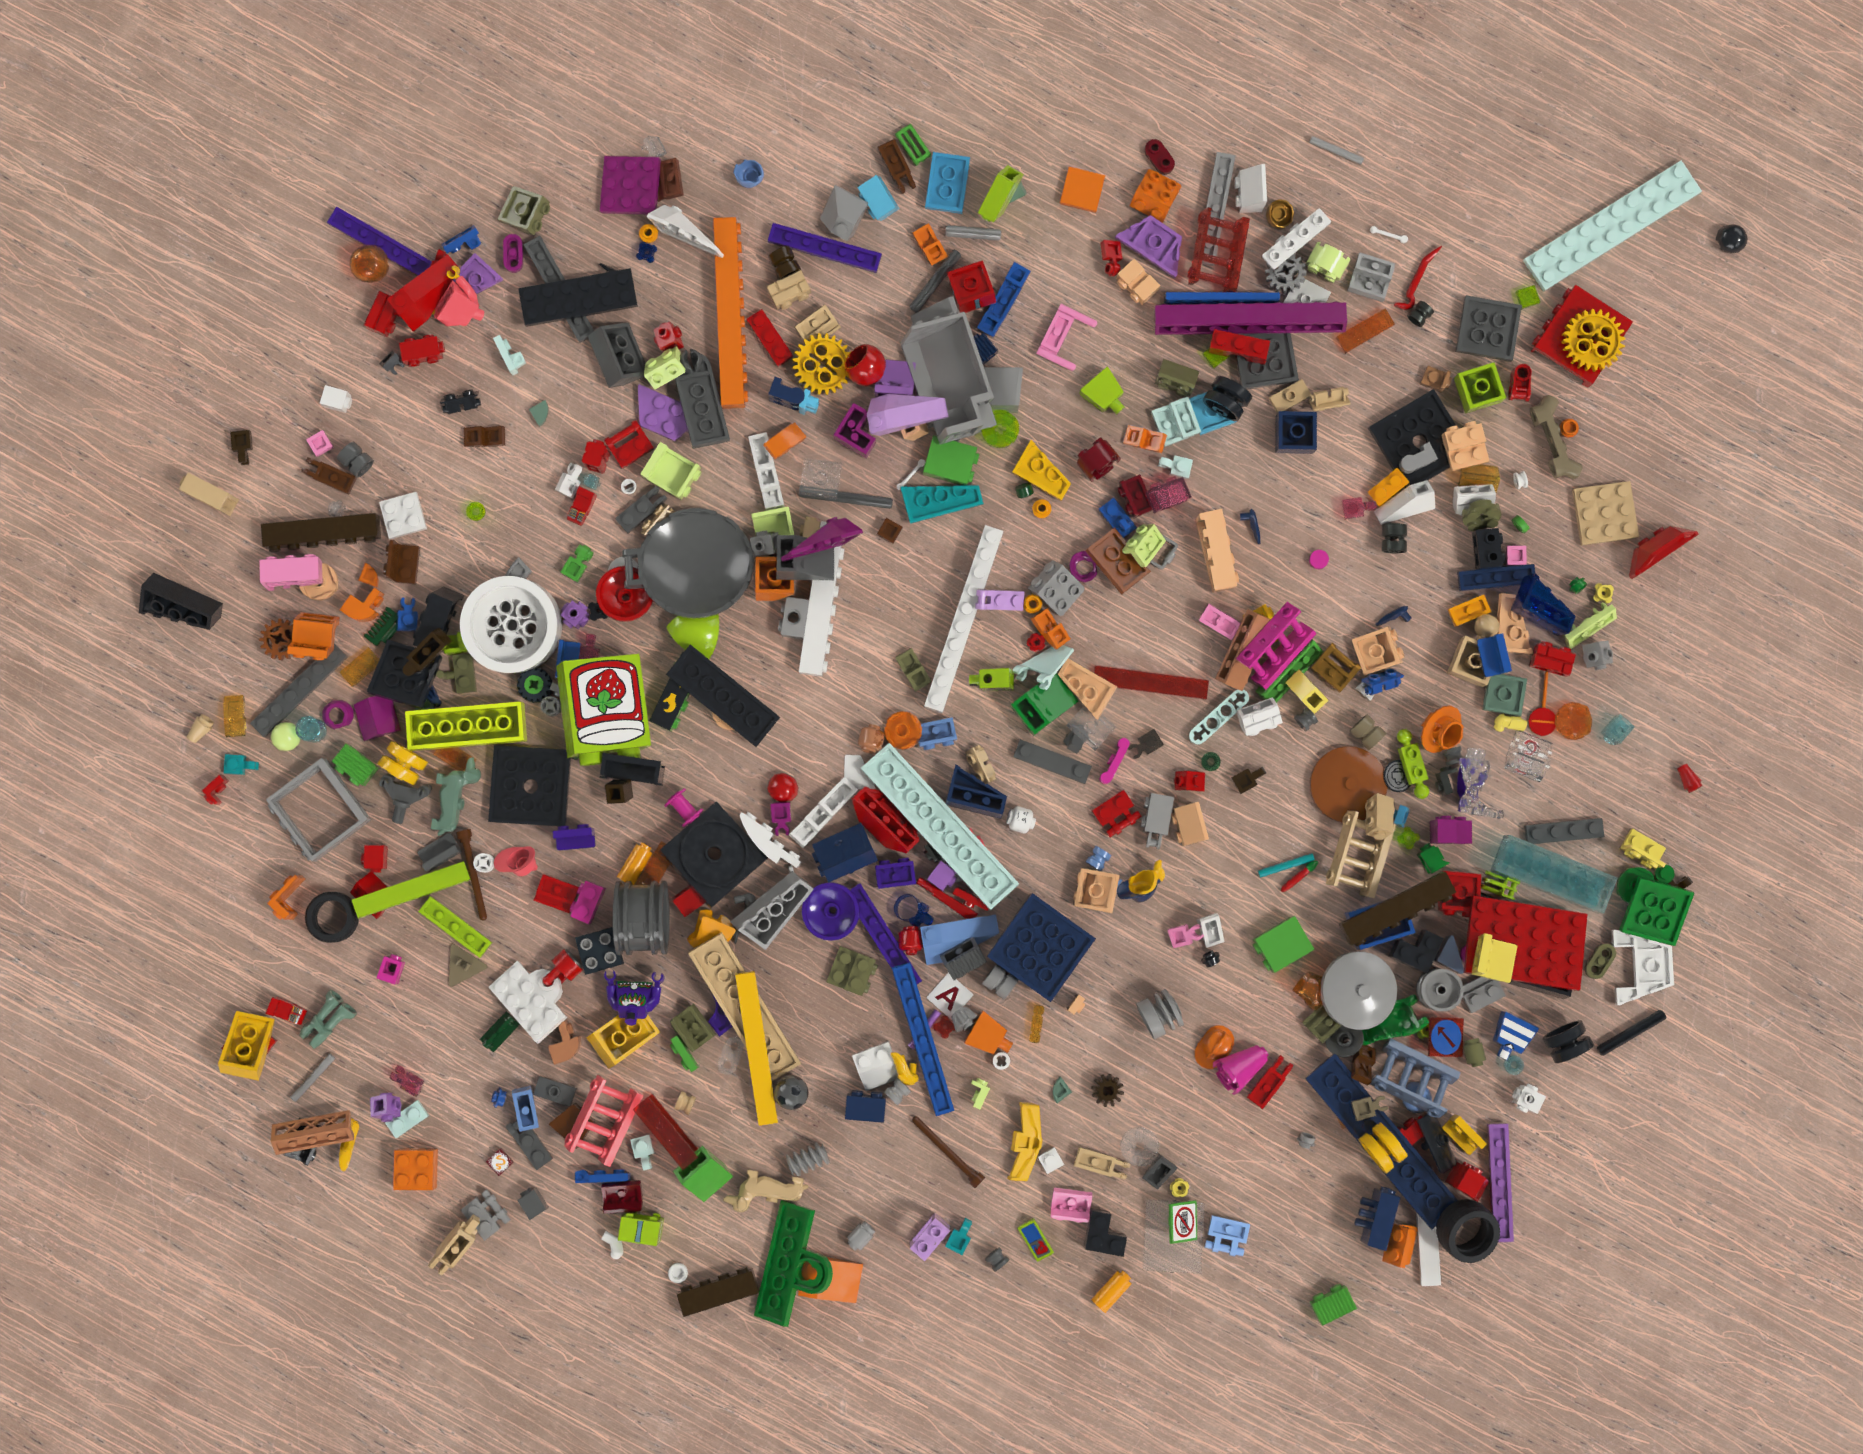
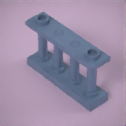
[1370,1038,1461,1118]

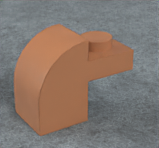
[548,1020,581,1065]

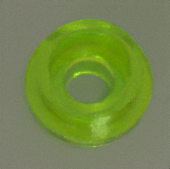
[466,502,486,521]

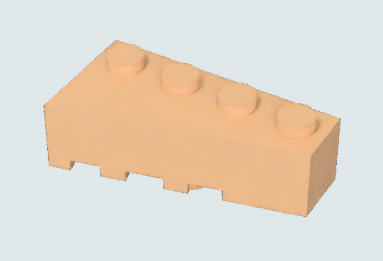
[1195,509,1239,593]

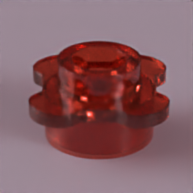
[933,1015,955,1039]

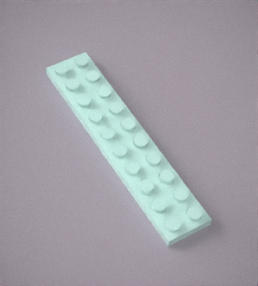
[1523,160,1702,292]
[861,743,1019,911]

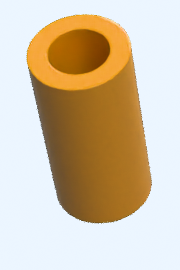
[616,842,653,885]
[1091,1270,1132,1313]

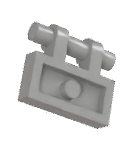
[461,1189,511,1241]

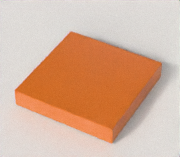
[1060,166,1105,213]

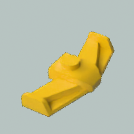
[1007,1102,1043,1181]

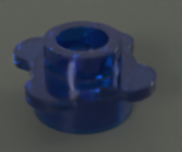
[636,242,657,263]

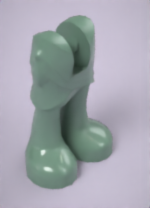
[299,990,357,1049]

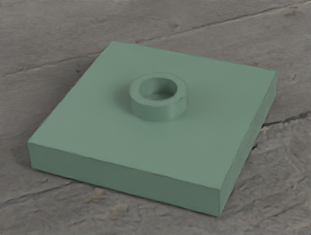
[1482,674,1527,717]

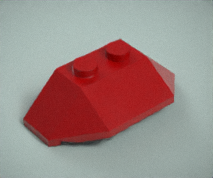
[1629,526,1699,579]
[852,787,920,853]

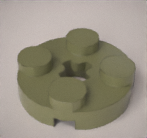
[1462,499,1501,531]

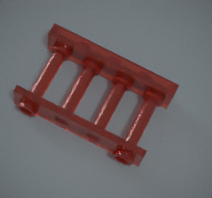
[1187,207,1250,292]
[633,1093,698,1170]

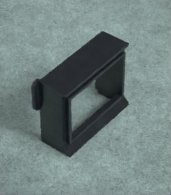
[599,753,665,786]

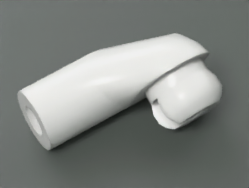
[601,1231,624,1259]

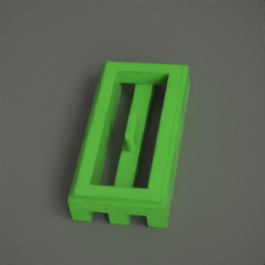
[895,124,931,166]

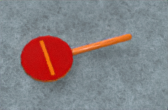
[1528,671,1557,736]

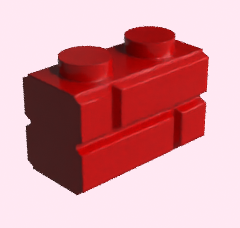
[364,291,400,338]
[582,439,610,474]
[1529,641,1576,677]

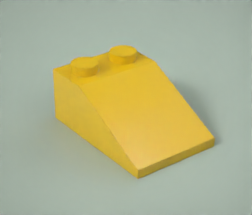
[218,1011,275,1081]
[586,1015,660,1069]

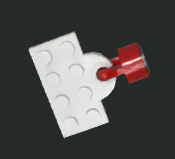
[489,949,583,1044]

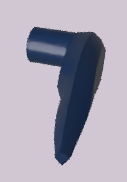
[1240,509,1261,545]
[1376,606,1412,626]

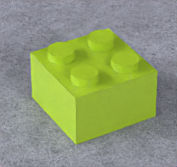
[1453,362,1506,414]

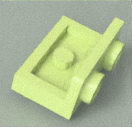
[644,346,686,389]

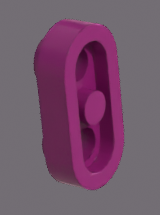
[503,234,523,273]

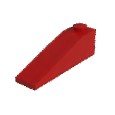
[387,254,460,332]

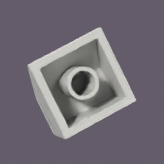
[1235,164,1267,213]
[852,1041,898,1091]

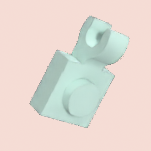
[1158,455,1193,479]
[630,1134,654,1171]

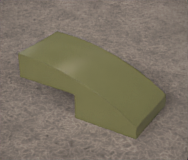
[895,648,932,692]

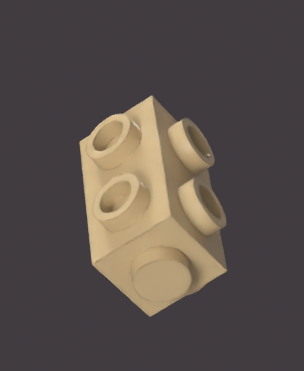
[1365,793,1395,840]

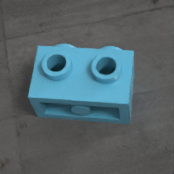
[858,175,900,221]

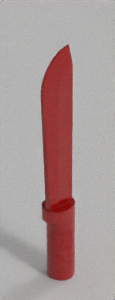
[916,877,978,919]

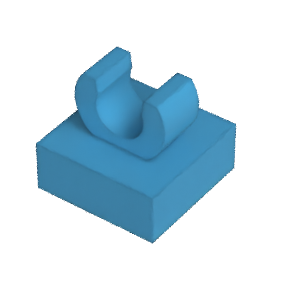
[1393,805,1410,828]

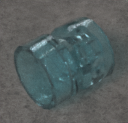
[295,716,327,743]

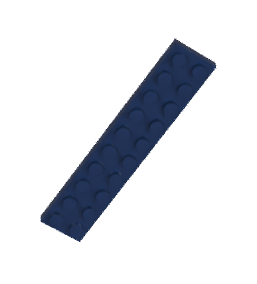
[1305,1053,1458,1230]

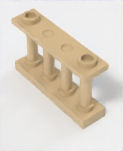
[1326,810,1396,898]

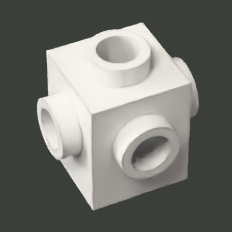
[1512,1084,1546,1114]

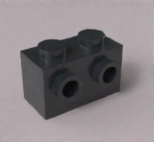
[1472,528,1505,570]

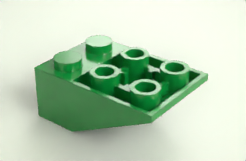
[1010,673,1079,737]

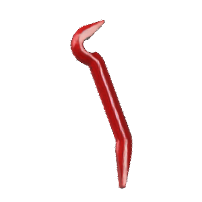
[1394,246,1442,310]

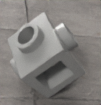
[750,530,779,557]
[1582,641,1613,670]

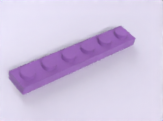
[1487,1123,1514,1242]

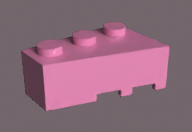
[259,554,323,591]

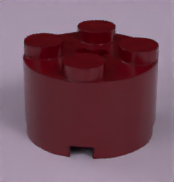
[1077,437,1121,482]

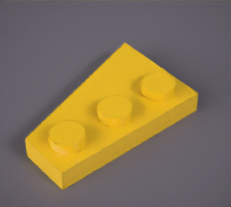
[1012,440,1071,501]

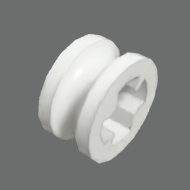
[1513,471,1528,490]
[992,1052,1010,1070]

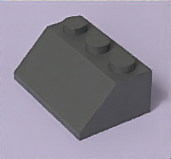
[588,323,646,388]

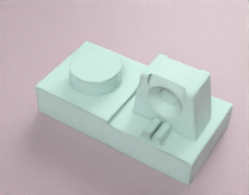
[493,335,526,375]

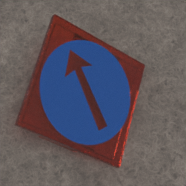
[1428,1017,1464,1057]

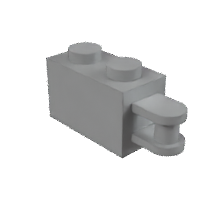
[1141,793,1174,850]

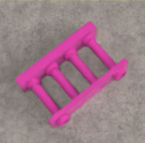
[1236,602,1316,690]

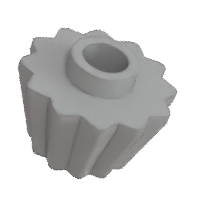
[951,1006,978,1032]

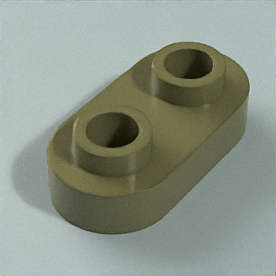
[1585,944,1616,979]

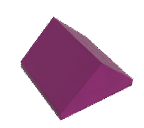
[354,696,401,742]

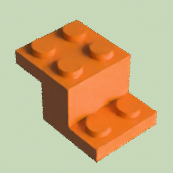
[287,612,340,660]

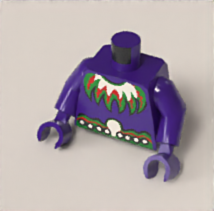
[604,970,665,1026]

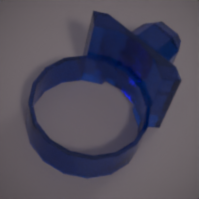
[894,894,934,927]

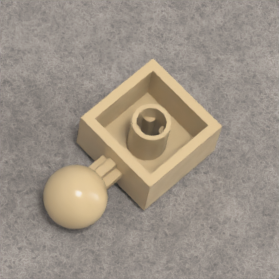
[1447,614,1499,687]

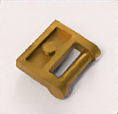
[1310,642,1361,693]

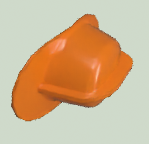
[1195,1025,1234,1069]

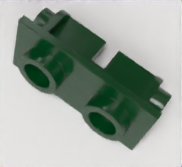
[480,1011,520,1053]

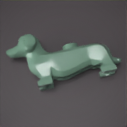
[431,757,481,836]

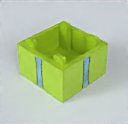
[618,1212,664,1246]

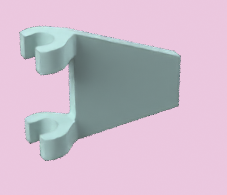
[1012,645,1074,690]

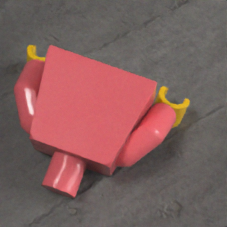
[432,265,484,327]

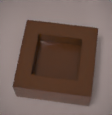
[877,518,903,544]

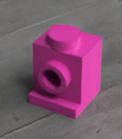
[376,954,405,985]

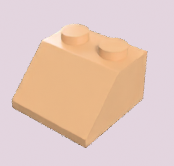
[1171,802,1209,846]

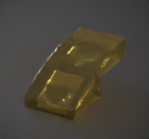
[223,695,246,738]

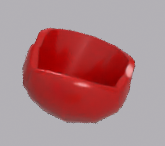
[767,773,799,802]

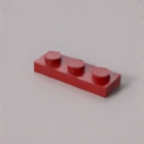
[746,309,793,367]

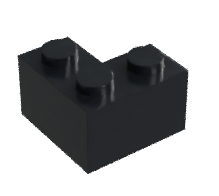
[1388,930,1444,974]
[1084,1208,1127,1257]

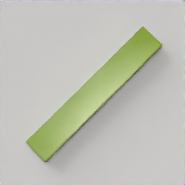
[352,861,470,919]

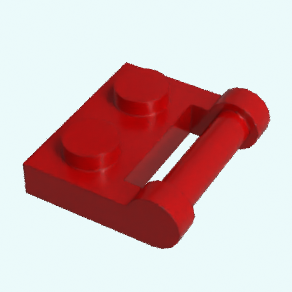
[604,420,654,469]

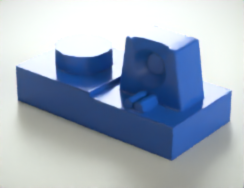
[442,225,481,254]
[1099,498,1137,538]

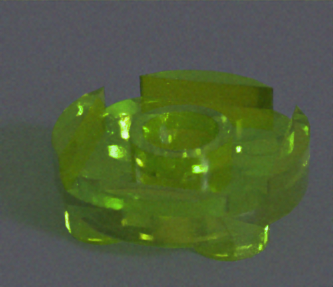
[981,409,1019,448]

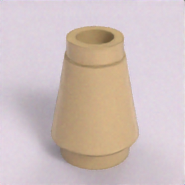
[186,714,214,743]

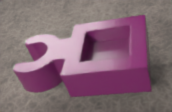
[771,802,792,836]

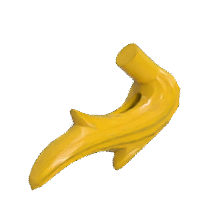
[890,1052,919,1086]
[339,1118,359,1172]

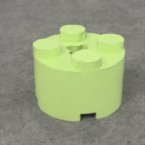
[1306,242,1351,283]

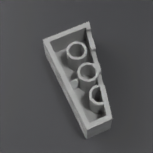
[730,871,814,950]

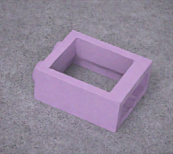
[910,1213,950,1261]

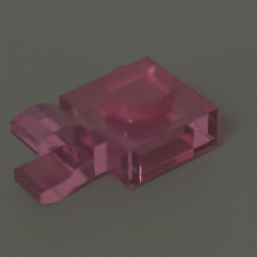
[1342,497,1377,520]
[579,634,600,659]
[389,1065,425,1097]

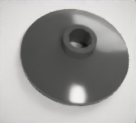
[1325,1026,1364,1057]

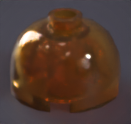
[349,245,389,283]

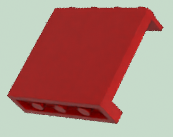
[1531,285,1633,388]

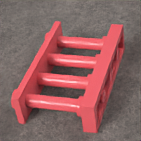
[564,1075,643,1167]

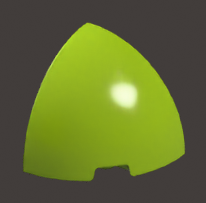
[666,614,719,659]

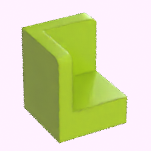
[444,632,468,655]

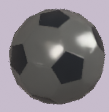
[774,1075,809,1110]

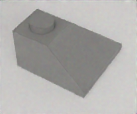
[820,185,868,241]

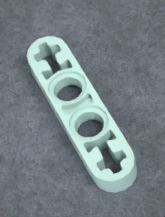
[1189,689,1249,745]

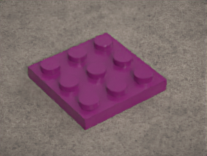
[600,156,661,215]

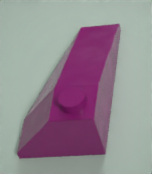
[781,517,863,561]

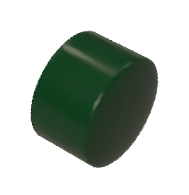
[1015,482,1034,499]

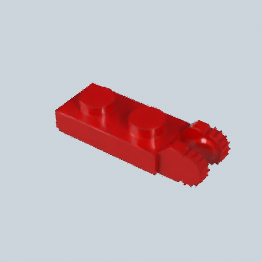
[1247,1055,1294,1109]

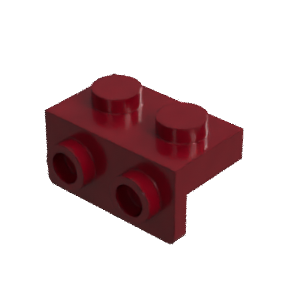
[1117,474,1155,519]
[601,1180,643,1214]

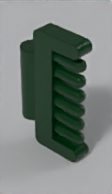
[364,607,397,646]

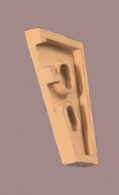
[1496,593,1533,655]

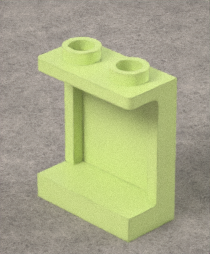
[641,442,702,500]

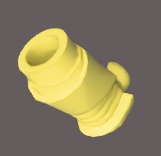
[1494,713,1527,732]

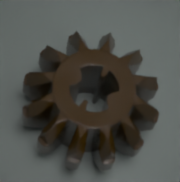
[1091,1074,1124,1107]

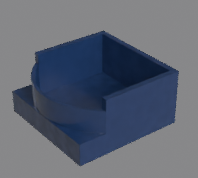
[987,893,1096,1002]

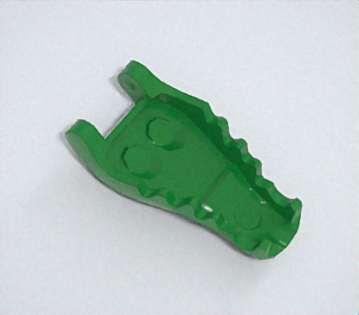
[1362,994,1429,1046]

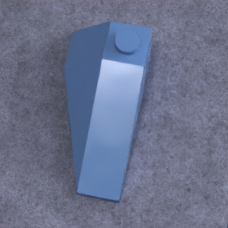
[920,914,999,965]

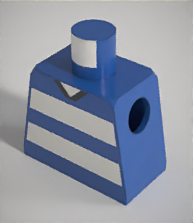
[1493,1011,1539,1060]

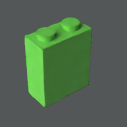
[923,435,980,486]
[1252,916,1315,973]
[673,1145,733,1202]

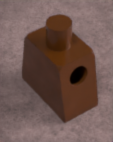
[549,1103,595,1149]

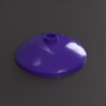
[802,882,860,941]

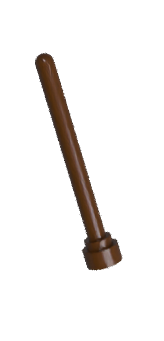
[456,829,487,921]
[912,1116,985,1188]

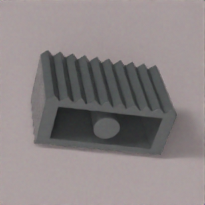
[940,937,987,980]

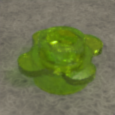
[1397,826,1420,849]

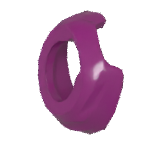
[1069,551,1097,582]
[322,700,354,730]

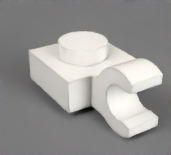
[555,463,583,499]

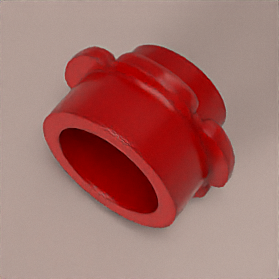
[1027,633,1045,652]

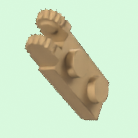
[1074,1147,1131,1180]

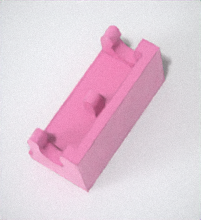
[1199,603,1241,640]

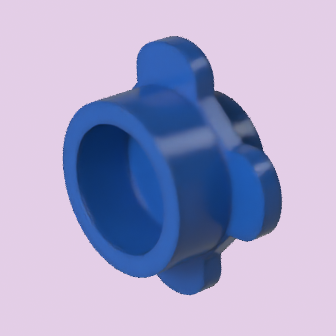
[491,1087,507,1108]

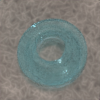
[583,473,601,490]
[1504,1055,1524,1075]

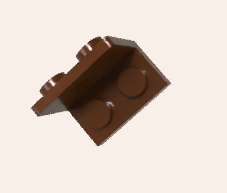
[383,540,420,585]

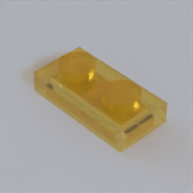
[339,647,379,687]

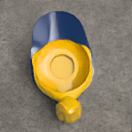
[1117,860,1165,903]

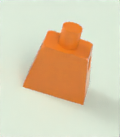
[964,1010,1013,1054]

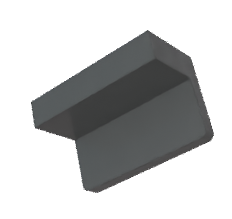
[417,833,462,872]

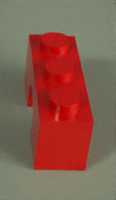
[1209,329,1270,365]

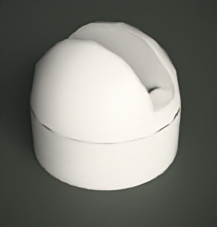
[621,479,636,494]

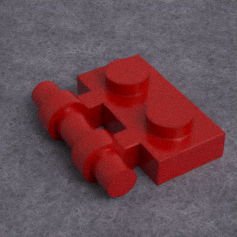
[1092,790,1142,838]

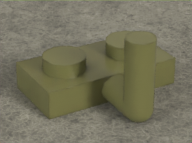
[436,653,477,694]

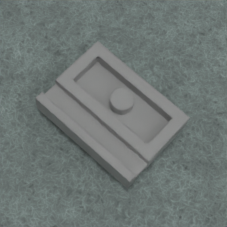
[1463,977,1506,1013]

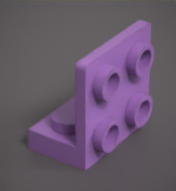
[874,360,916,397]

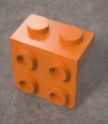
[1129,169,1181,223]
[267,875,305,920]
[1382,1223,1418,1268]

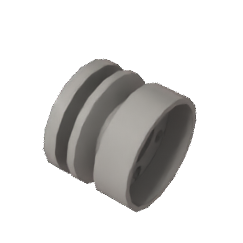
[1136,989,1184,1040]

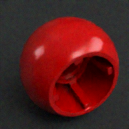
[845,344,886,386]

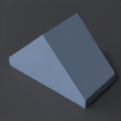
[1434,935,1464,974]

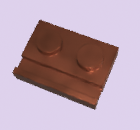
[657,158,684,202]

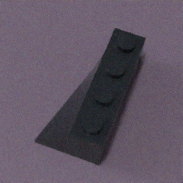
[138,573,223,630]

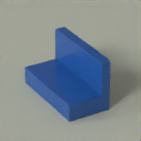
[1477,633,1512,677]
[555,640,582,678]

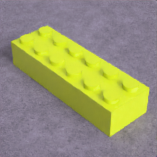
[405,702,527,751]

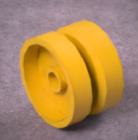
[377,740,428,785]
[1358,1122,1408,1174]

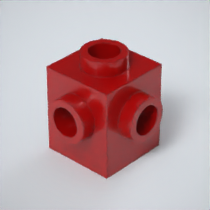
[653,321,684,352]

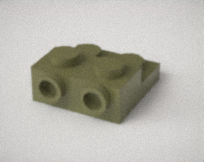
[497,186,550,236]
[826,946,878,996]

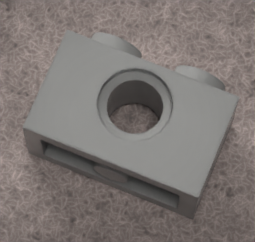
[778,597,809,640]

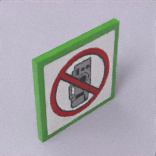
[1168,1200,1197,1244]

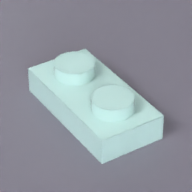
[385,1100,429,1138]

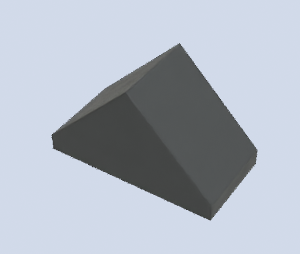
[1142,1153,1178,1190]

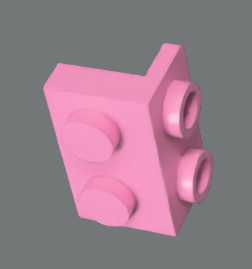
[1051,1188,1092,1223]

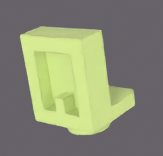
[971,1078,990,1109]

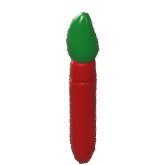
[1281,861,1319,892]

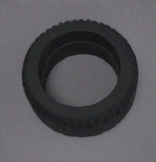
[305,892,359,943]

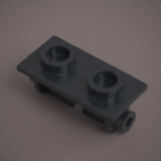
[440,389,481,415]

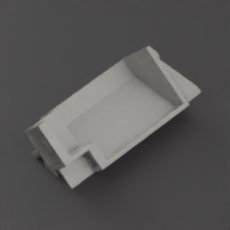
[900,296,997,445]

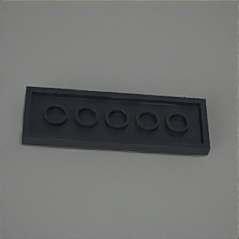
[518,268,638,327]
[666,644,780,747]

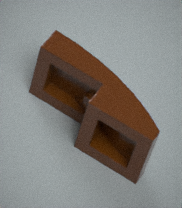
[464,426,506,447]
[1351,1045,1376,1086]

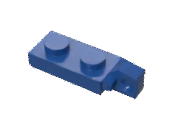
[575,1169,631,1183]

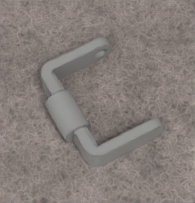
[1150,534,1178,570]

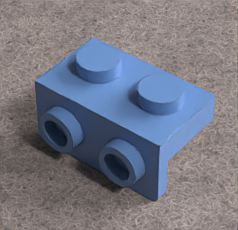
[918,717,957,750]

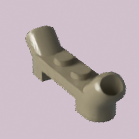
[1530,395,1583,480]

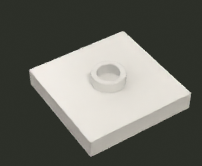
[1283,275,1331,303]

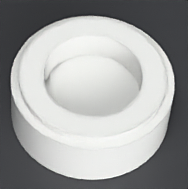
[668,1263,688,1283]

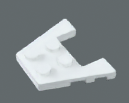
[1611,930,1674,1005]

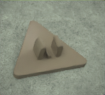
[449,944,488,987]

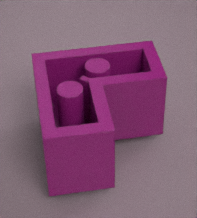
[833,403,876,459]
[1430,816,1472,844]

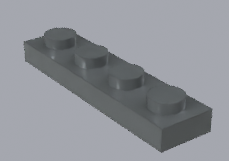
[1524,818,1605,845]

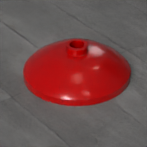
[596,566,653,622]

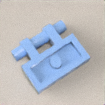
[1205,1215,1250,1257]

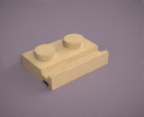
[794,305,841,342]

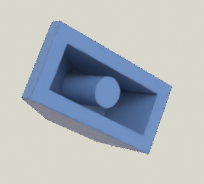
[512,1086,539,1132]

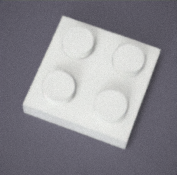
[379,492,427,539]

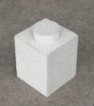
[320,385,352,413]

